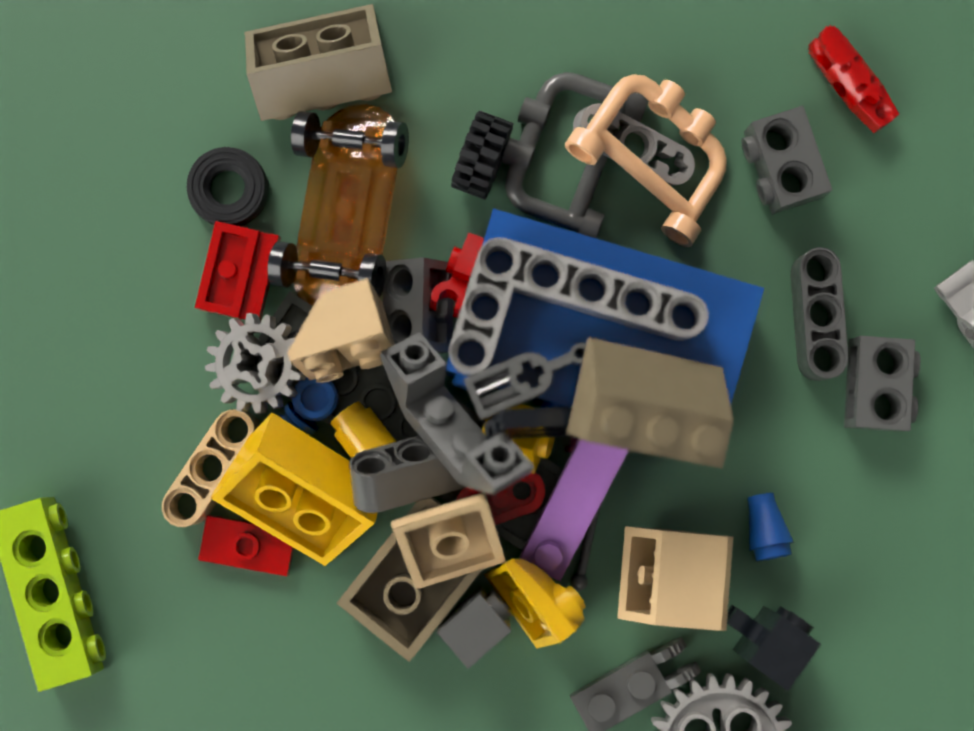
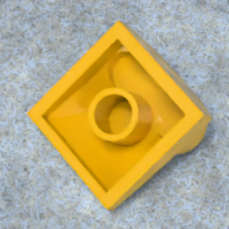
[484,559,586,649]

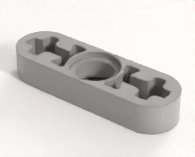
[573,103,695,186]

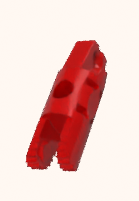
[808,24,899,133]

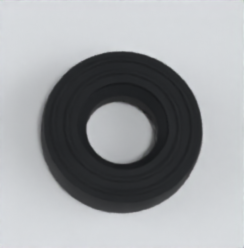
[187,147,268,226]

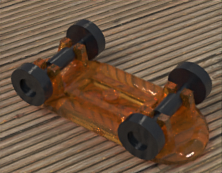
[268,104,409,307]

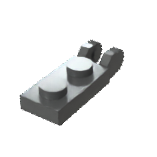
[569,637,701,731]

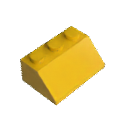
[211,413,378,566]

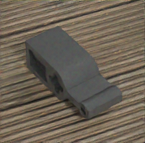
[464,344,586,421]

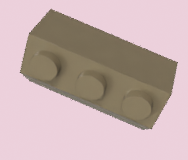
[245,4,392,121]
[566,337,733,468]

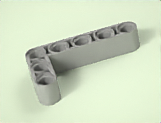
[449,238,708,376]

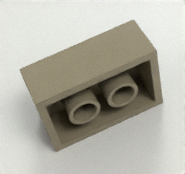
[336,497,483,662]

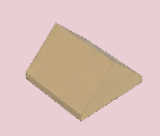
[391,492,506,589]

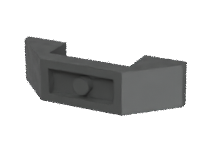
[380,332,534,495]

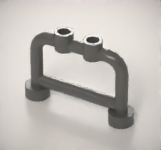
[502,72,648,239]

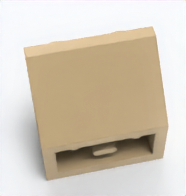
[287,278,395,383]
[617,526,733,631]

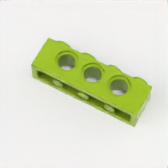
[0,496,106,692]

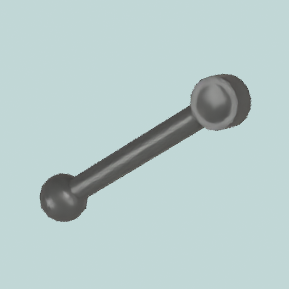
[570,502,602,591]

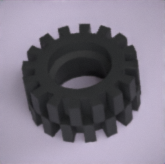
[451,110,514,200]

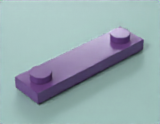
[519,438,629,581]

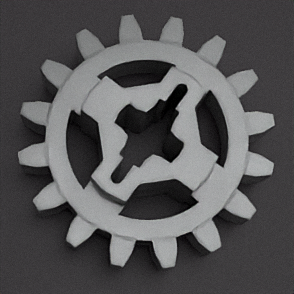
[205,313,306,413]

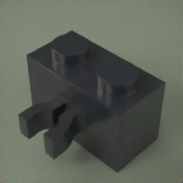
[727,605,821,691]

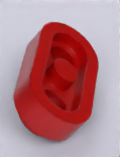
[456,472,545,525]

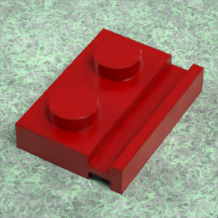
[194,221,281,323]

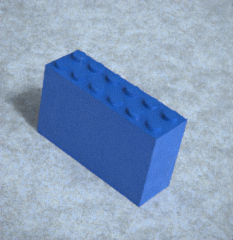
[446,208,764,408]

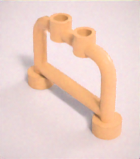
[565,74,727,247]

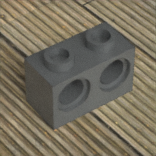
[741,105,832,215]
[383,257,453,353]
[844,336,921,432]
[437,586,512,669]

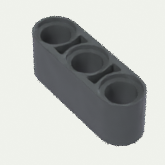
[790,247,848,381]
[349,436,466,513]

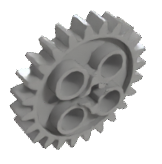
[651,673,792,731]

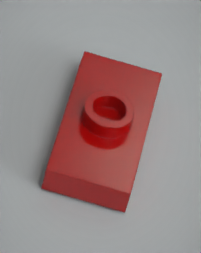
[198,515,294,577]

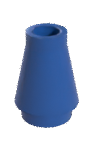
[747,493,794,561]

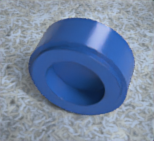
[292,377,339,421]

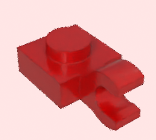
[430,233,484,318]

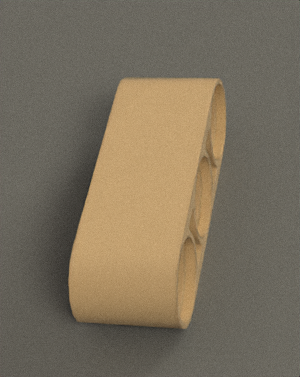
[162,409,260,527]

